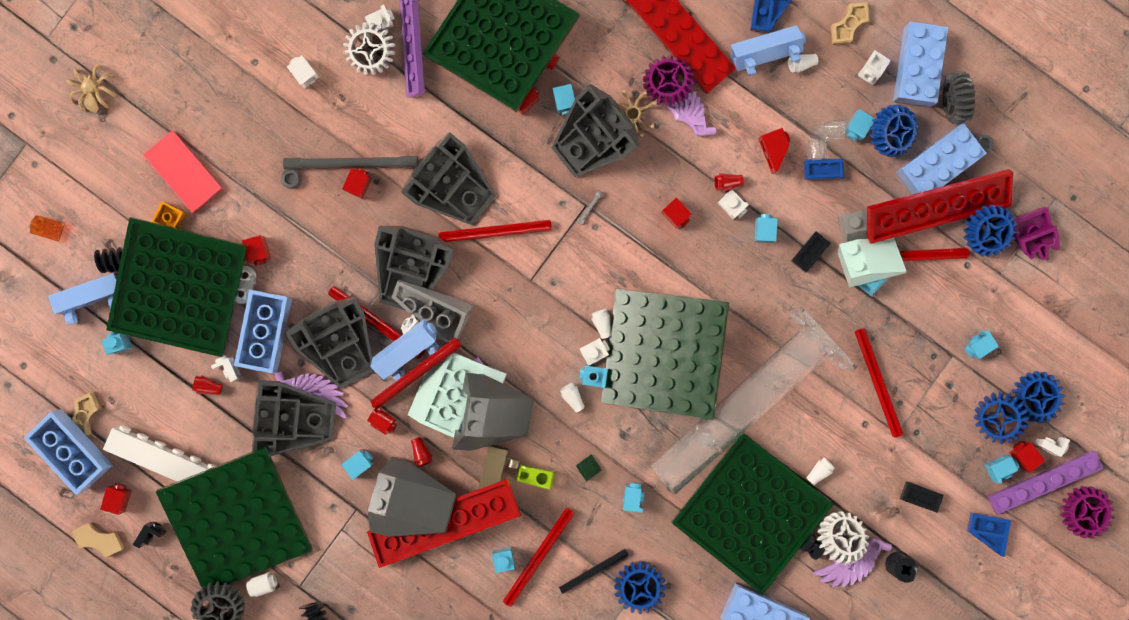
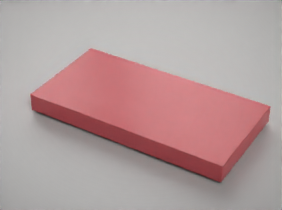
[144,130,223,213]

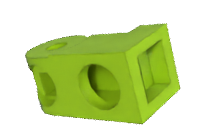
[517,465,555,490]

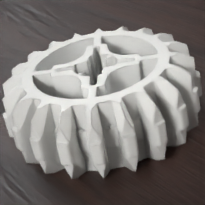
[343,22,395,75]
[817,511,869,565]

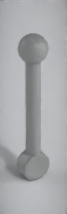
[577,191,603,225]

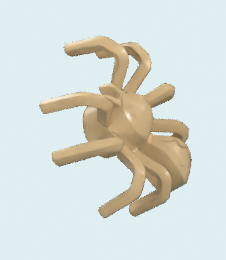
[66,65,116,113]
[614,90,656,137]

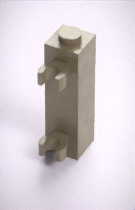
[478,445,519,490]

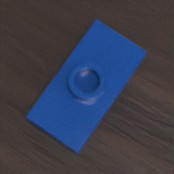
[803,159,844,180]

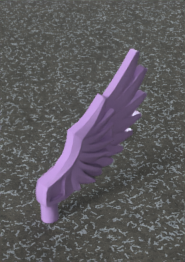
[655,80,716,137]
[275,371,348,418]
[813,538,892,588]

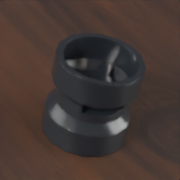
[800,534,825,560]

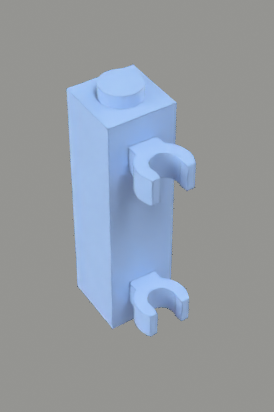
[731,25,806,75]
[48,273,118,325]
[370,319,440,381]

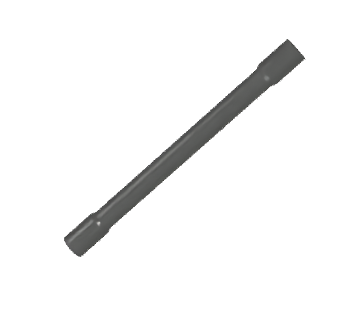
[283,156,418,170]

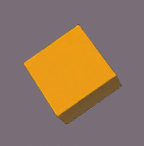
[151,201,187,228]

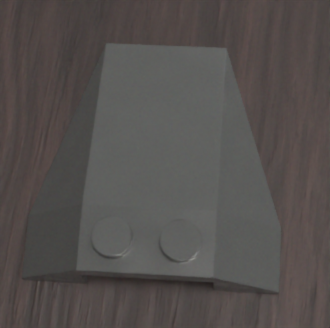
[551,84,639,177]
[401,132,496,225]
[374,226,454,310]
[285,297,374,388]
[452,372,534,451]
[252,380,336,456]
[368,457,457,537]

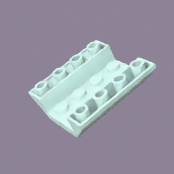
[408,345,507,438]

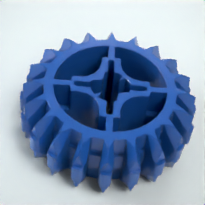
[869,104,919,157]
[963,205,1017,257]
[1011,371,1065,423]
[974,392,1029,444]
[614,561,666,614]

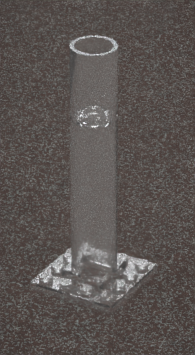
[650,304,858,494]

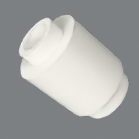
[246,572,277,597]

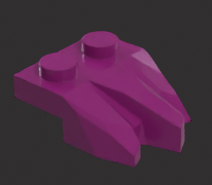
[1013,207,1060,260]

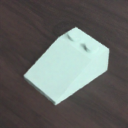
[838,238,907,288]

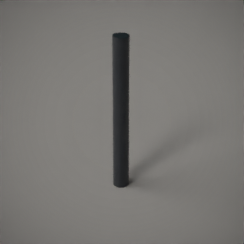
[559,549,629,594]

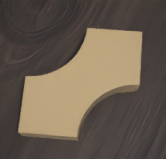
[830,2,870,45]
[72,392,101,437]
[71,522,124,558]

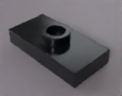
[791,231,831,273]
[900,481,944,513]

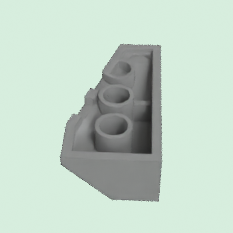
[838,210,867,243]
[392,280,474,343]

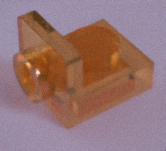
[30,215,65,242]

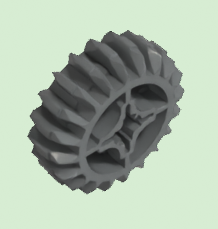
[942,71,976,124]
[191,581,245,620]

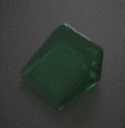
[576,454,602,482]

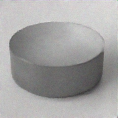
[975,134,994,153]
[281,169,301,189]

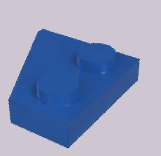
[750,0,791,33]
[967,512,1011,557]

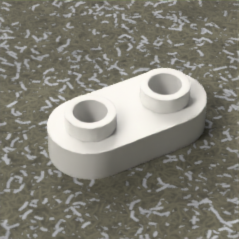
[236,266,257,304]

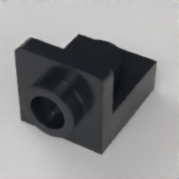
[133,521,167,548]

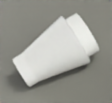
[788,54,818,74]
[591,309,612,339]
[560,383,585,413]
[806,457,835,485]

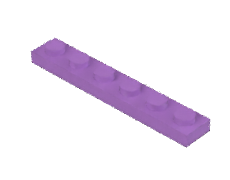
[400,0,425,98]
[988,451,1103,514]

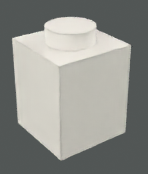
[287,56,320,89]

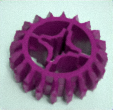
[643,55,695,107]
[1059,486,1115,539]

